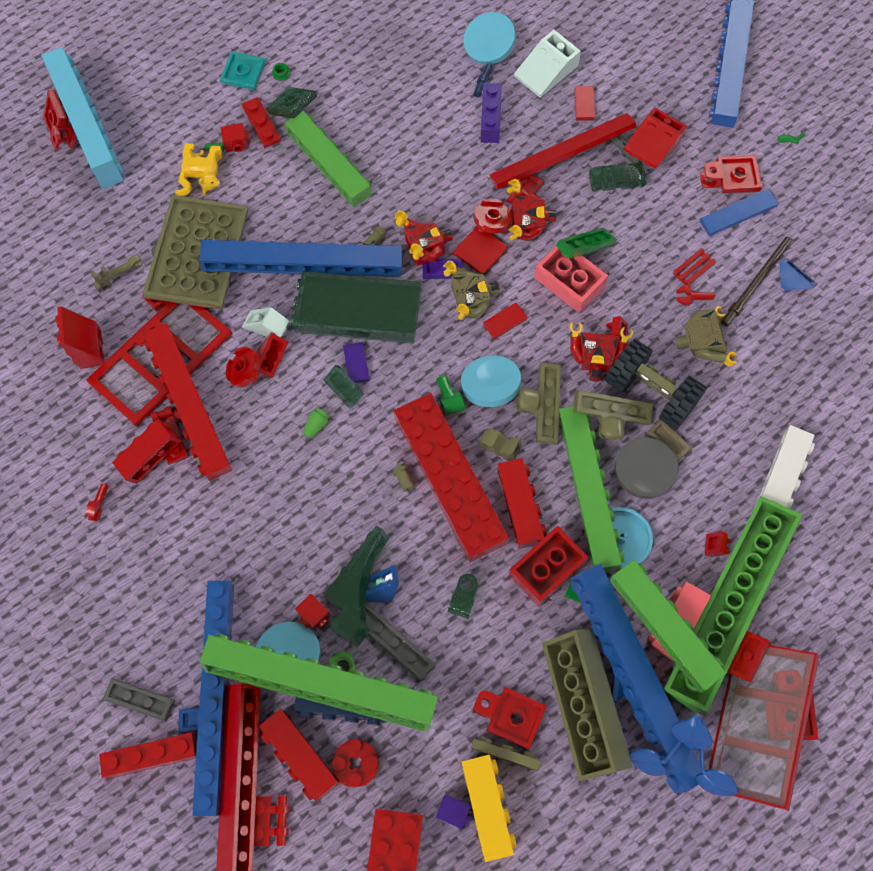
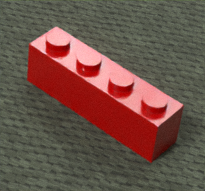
[497,458,547,549]
[259,708,340,802]
[99,732,197,779]

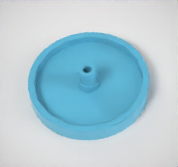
[463,12,516,65]
[461,356,521,407]
[612,507,653,569]
[256,622,321,662]

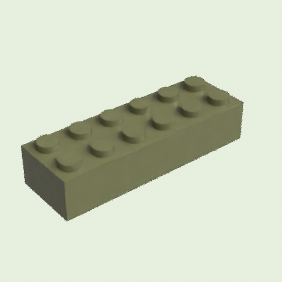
[542,629,633,781]

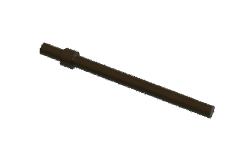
[721,237,792,327]

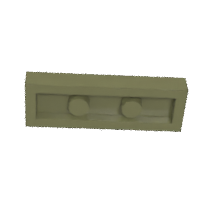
[471,736,541,771]

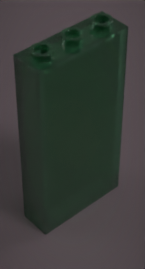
[290,271,421,344]

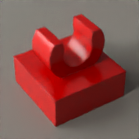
[605,316,628,340]
[705,531,731,557]

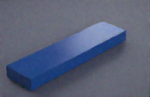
[700,189,778,236]

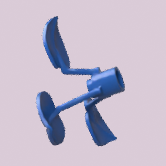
[629,714,739,796]

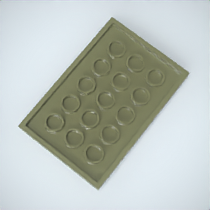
[142,195,248,310]

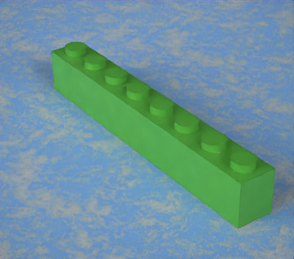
[559,406,624,573]

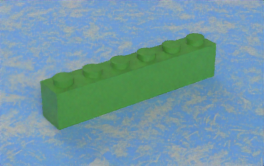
[284,111,372,208]
[610,560,726,693]

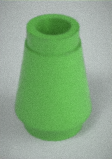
[302,407,330,439]

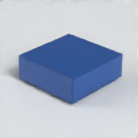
[179,708,199,733]

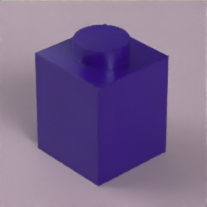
[436,794,474,829]

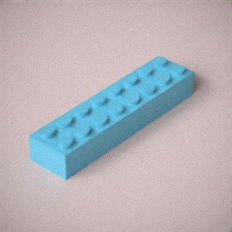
[41,47,124,189]

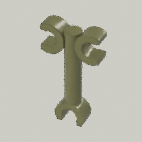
[91,254,142,293]

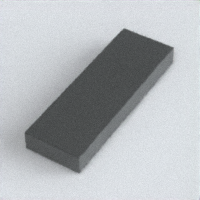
[102,678,175,722]

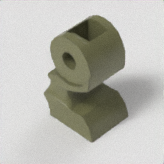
[478,428,522,461]

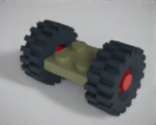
[605,339,707,431]

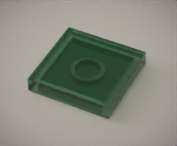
[266,87,317,119]

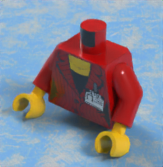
[507,179,557,241]
[395,210,453,266]
[569,322,633,382]

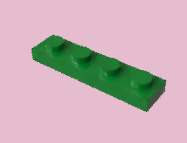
[556,228,617,259]

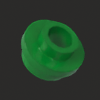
[272,63,291,81]

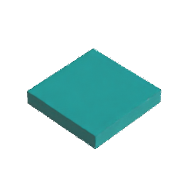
[220,51,266,90]

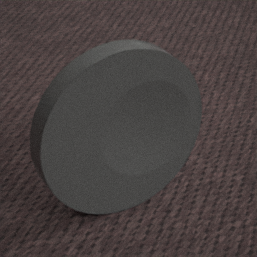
[615,437,678,499]

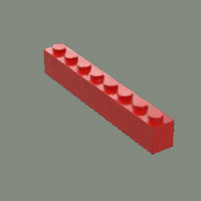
[143,323,233,481]
[216,683,261,871]

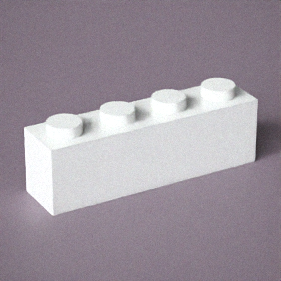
[756,425,815,509]

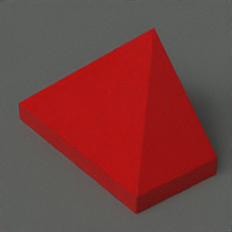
[257,333,289,378]

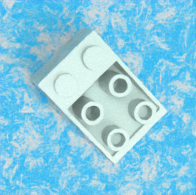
[514,30,581,98]

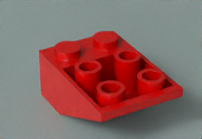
[623,108,688,169]
[55,306,104,369]

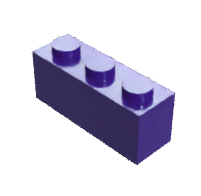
[480,83,502,143]

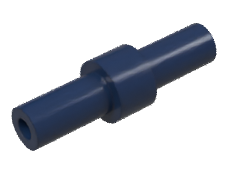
[473,64,493,98]

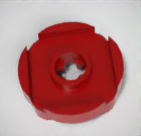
[473,199,513,234]
[225,346,261,388]
[332,739,379,788]

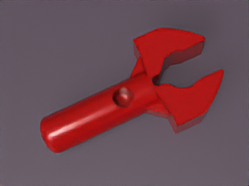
[676,285,715,306]
[86,483,109,521]

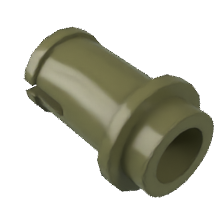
[363,226,387,245]
[393,464,416,492]

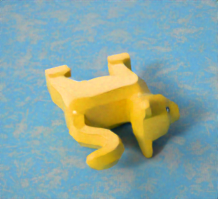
[175,143,222,197]

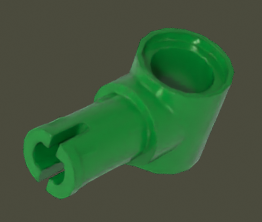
[436,375,465,416]

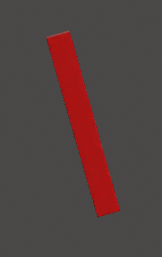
[489,113,636,190]

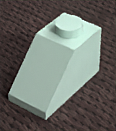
[242,307,289,337]

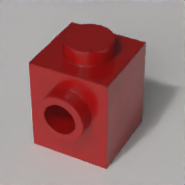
[220,123,251,153]
[295,594,331,631]

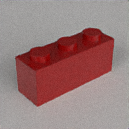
[112,419,181,484]

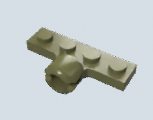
[516,363,561,445]
[573,390,653,440]

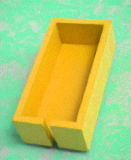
[462,755,517,862]

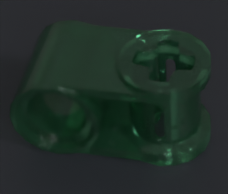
[447,574,478,619]

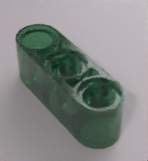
[589,163,647,192]

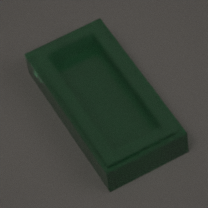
[323,365,365,408]

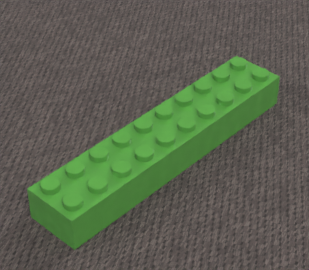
[664,496,803,717]
[199,634,438,733]

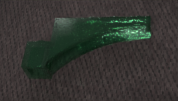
[324,526,389,649]

